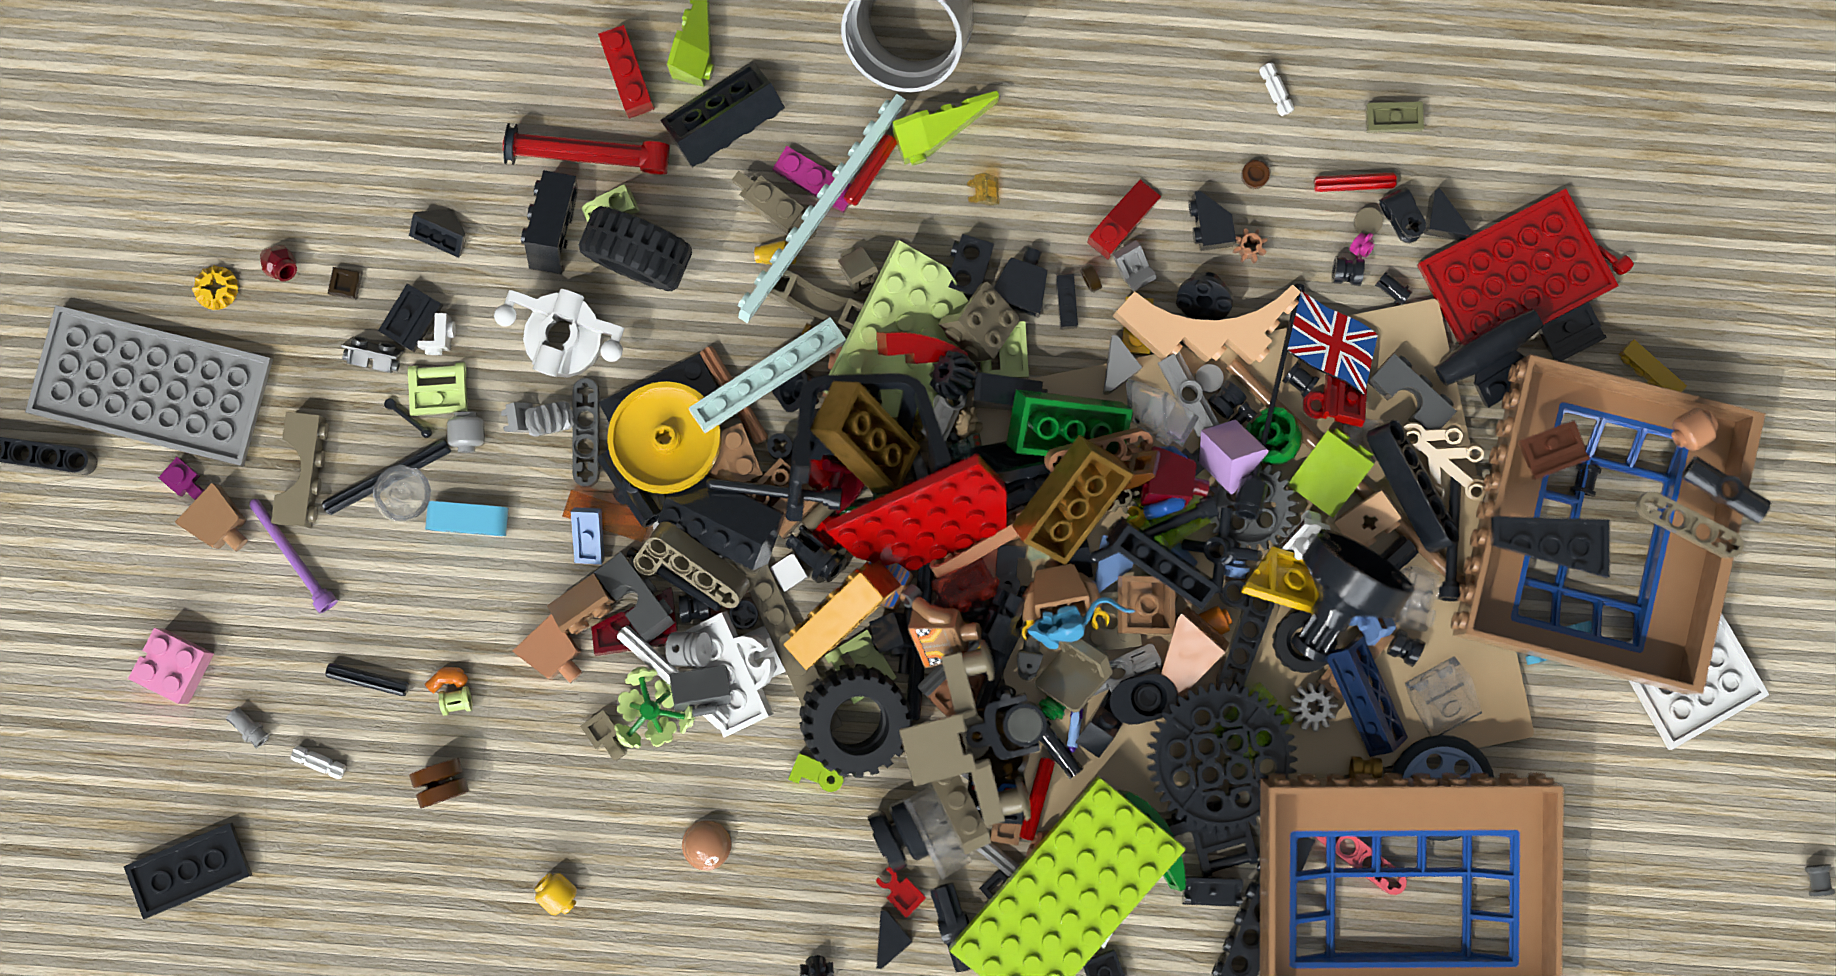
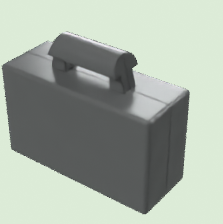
[669,665,731,717]

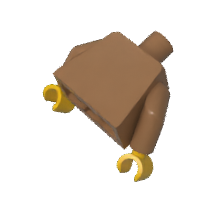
[1022,558,1110,641]

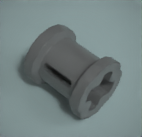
[1805,864,1836,896]

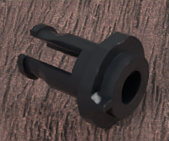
[786,525,847,583]

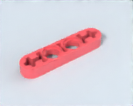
[1314,836,1407,895]

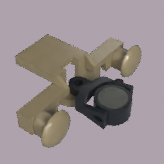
[899,639,1047,826]

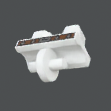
[1279,510,1330,560]

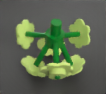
[614,666,695,748]

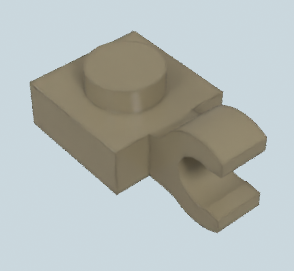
[580,710,626,761]

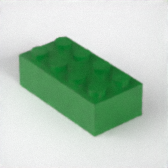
[1006,389,1133,458]

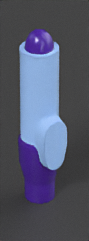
[1067,708,1083,753]

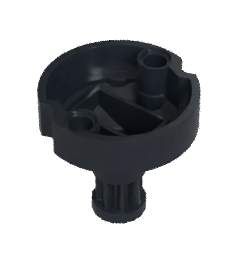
[1291,529,1415,663]

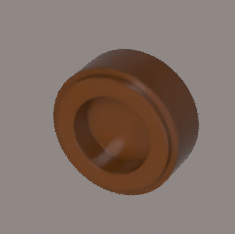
[1241,160,1270,189]

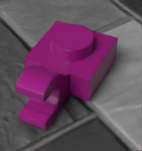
[158,457,205,500]

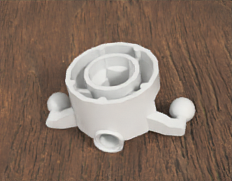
[494,289,625,378]

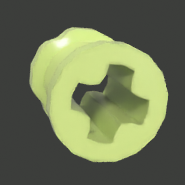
[439,686,473,716]

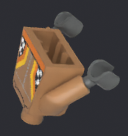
[902,585,981,668]

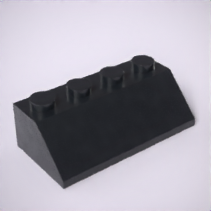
[660,61,785,168]
[657,475,786,570]

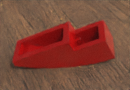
[876,332,968,364]

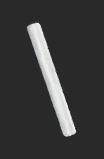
[617,626,730,729]

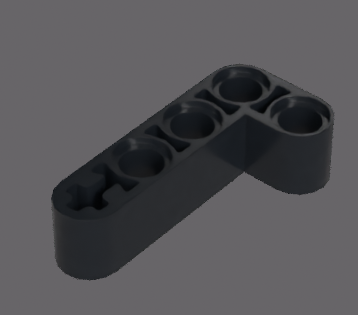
[1215,580,1275,692]

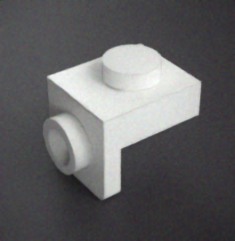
[418,313,456,355]

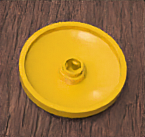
[608,382,721,494]

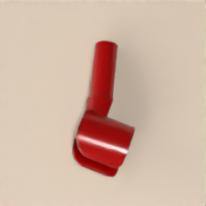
[1598,245,1634,275]

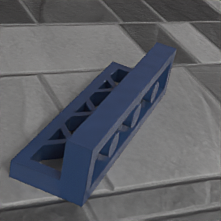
[1327,636,1408,757]

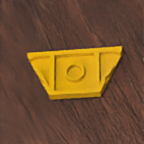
[1241,546,1320,614]

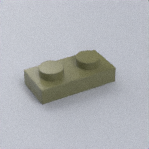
[1366,102,1424,133]

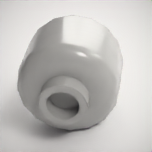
[447,412,484,453]

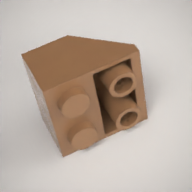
[746,458,820,540]
[547,573,616,635]

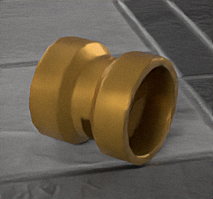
[1349,756,1383,778]

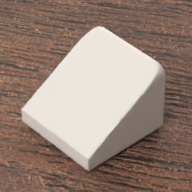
[770,553,808,592]

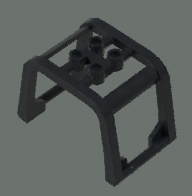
[786,373,951,521]

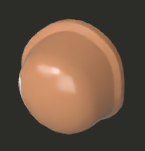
[682,820,731,871]

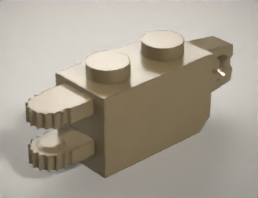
[732,171,817,240]

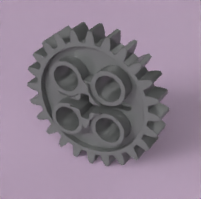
[1207,464,1298,550]

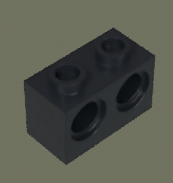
[946,234,994,299]

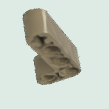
[633,522,750,608]

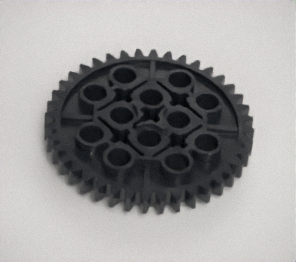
[1146,682,1298,834]

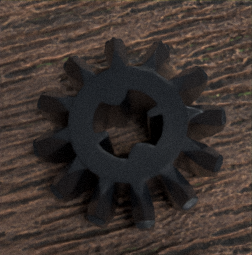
[929,351,977,400]

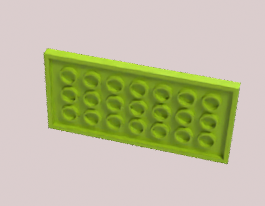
[948,775,1186,976]

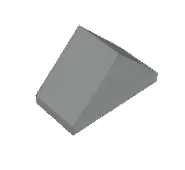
[1103,335,1142,395]

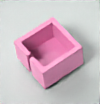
[128,628,214,704]

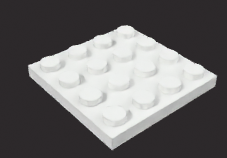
[1627,613,1769,750]

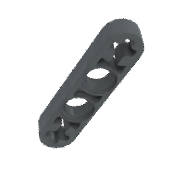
[572,378,600,488]

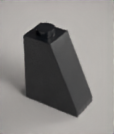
[973,372,1048,410]

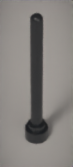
[1438,476,1461,602]
[706,478,843,511]
[1089,495,1219,563]

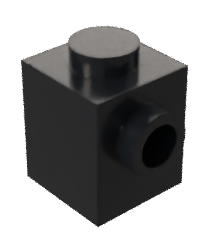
[869,612,915,658]

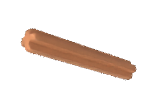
[700,346,768,445]

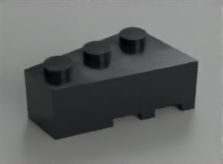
[521,170,578,275]

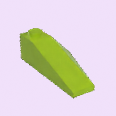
[667,0,714,87]
[892,91,999,166]

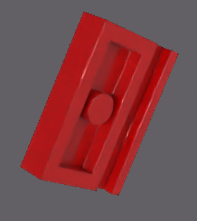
[1322,374,1367,427]

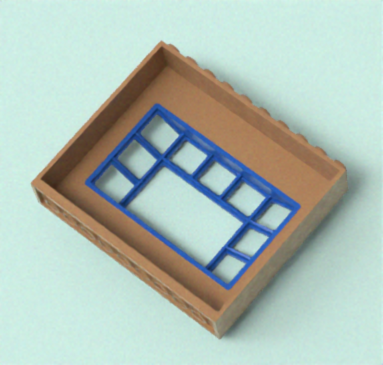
[1451,355,1766,694]
[1260,773,1564,976]

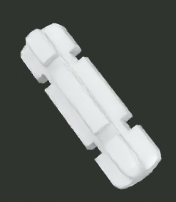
[1260,62,1294,116]
[291,746,346,779]

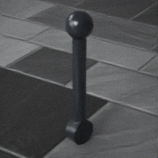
[384,398,432,438]

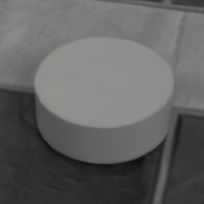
[1195,364,1224,393]

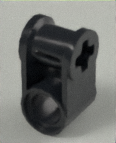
[1379,187,1426,243]

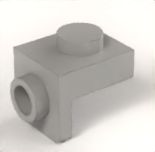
[1112,240,1157,291]

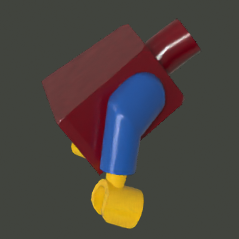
[1128,445,1210,527]

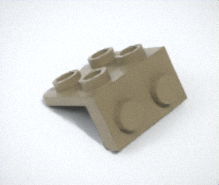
[938,282,1019,362]
[1035,636,1113,713]

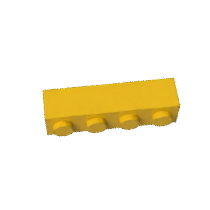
[1618,339,1687,392]

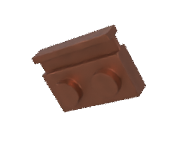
[1518,420,1590,480]

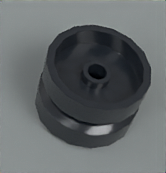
[867,798,930,872]

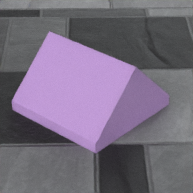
[1199,420,1269,494]

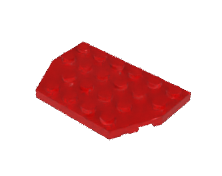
[826,454,1007,571]

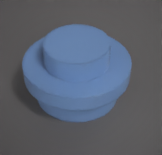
[1224,558,1250,579]

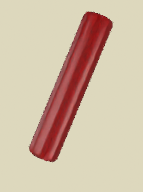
[844,134,897,206]
[1314,172,1397,192]
[1019,757,1055,841]

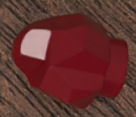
[260,245,297,282]

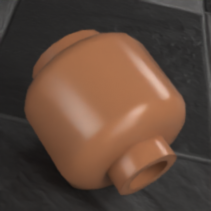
[1671,408,1718,451]

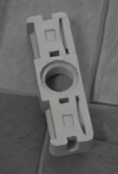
[1087,644,1163,703]

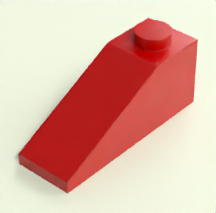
[1087,179,1161,260]

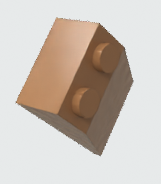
[707,423,764,483]

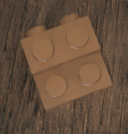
[1118,576,1178,635]

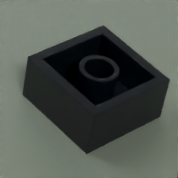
[1083,949,1125,976]

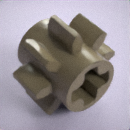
[1112,489,1140,514]

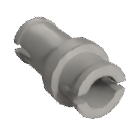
[226,707,269,748]

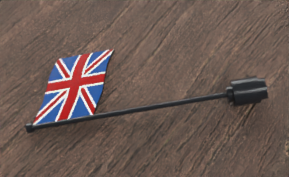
[1234,283,1378,520]

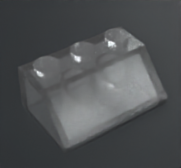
[904,785,975,879]

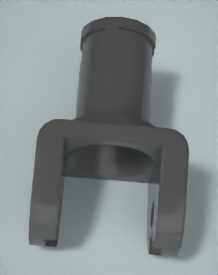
[1017,631,1044,681]

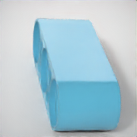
[425,501,509,536]

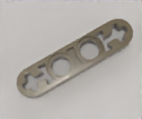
[1635,492,1744,559]

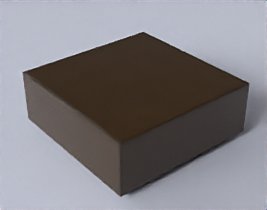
[327,267,362,300]

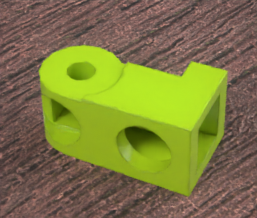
[788,753,843,792]

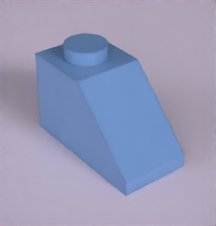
[1094,535,1134,593]

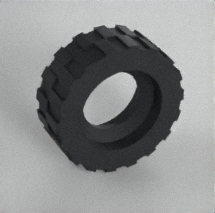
[1272,611,1338,673]

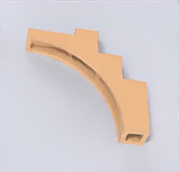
[1113,285,1301,365]

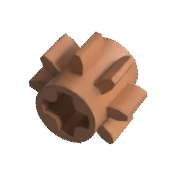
[1232,228,1267,264]

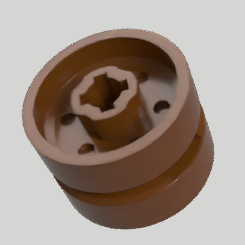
[409,758,470,809]

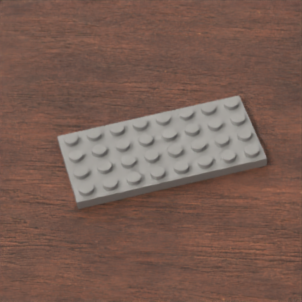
[25,305,273,467]

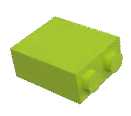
[1288,427,1375,518]

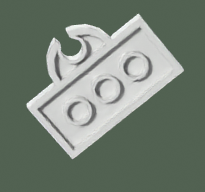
[684,611,775,737]

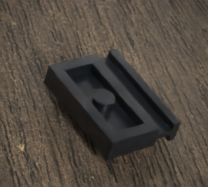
[378,284,443,353]
[1539,302,1607,362]

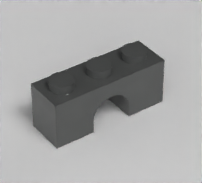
[1368,354,1457,429]
[594,552,675,643]

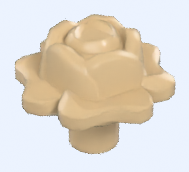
[953,406,983,438]

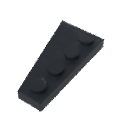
[1491,516,1610,578]

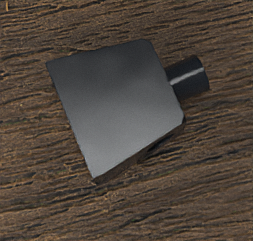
[994,247,1048,318]

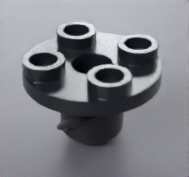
[1176,272,1233,321]

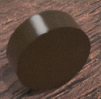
[1080,264,1102,293]

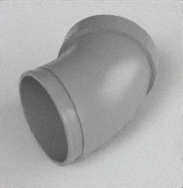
[841,0,973,92]

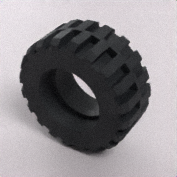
[579,206,692,292]
[799,664,912,778]

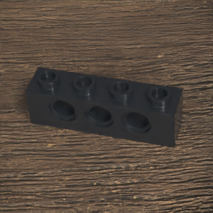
[1106,516,1219,610]

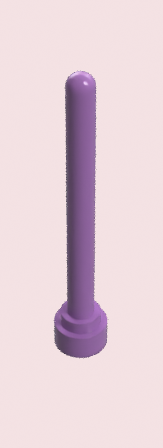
[249,499,338,614]

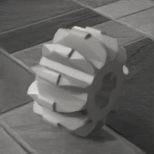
[525,402,574,436]
[1288,683,1338,731]

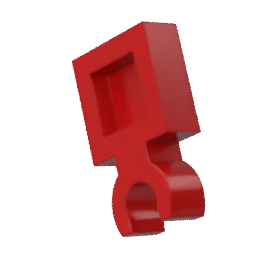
[876,866,926,918]

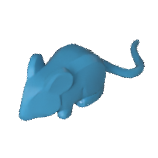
[1028,597,1135,649]

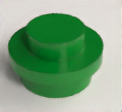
[1039,695,1066,720]

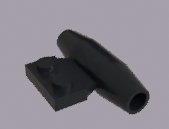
[1434,308,1543,408]

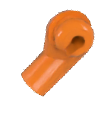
[424,667,468,694]

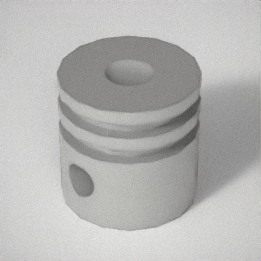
[666,632,712,666]

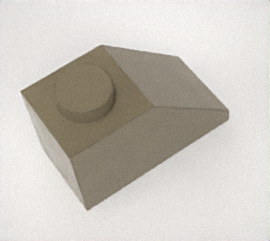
[838,247,878,293]

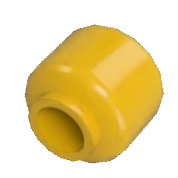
[534,873,577,915]

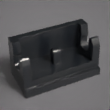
[1182,876,1243,907]

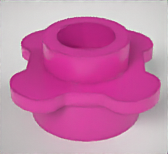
[1349,232,1375,259]

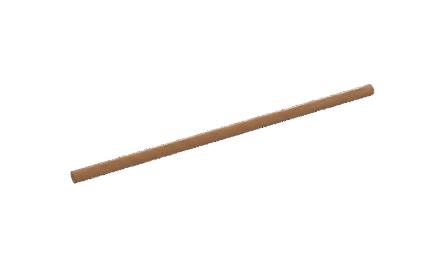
[1226,359,1466,587]

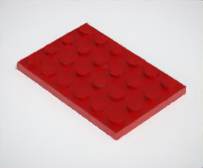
[1417,188,1619,345]

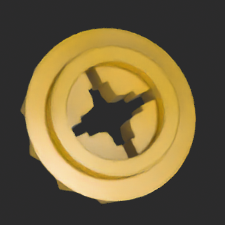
[192,265,238,310]

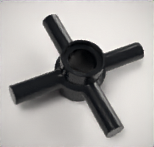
[1181,507,1263,593]

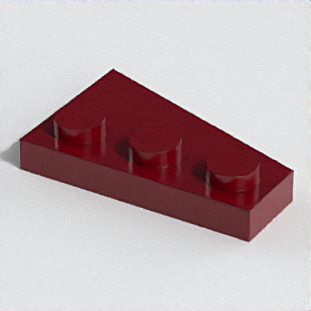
[591,587,678,656]

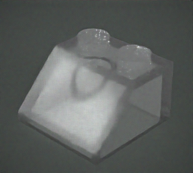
[1126,379,1199,447]
[1392,566,1442,632]
[1405,656,1482,736]

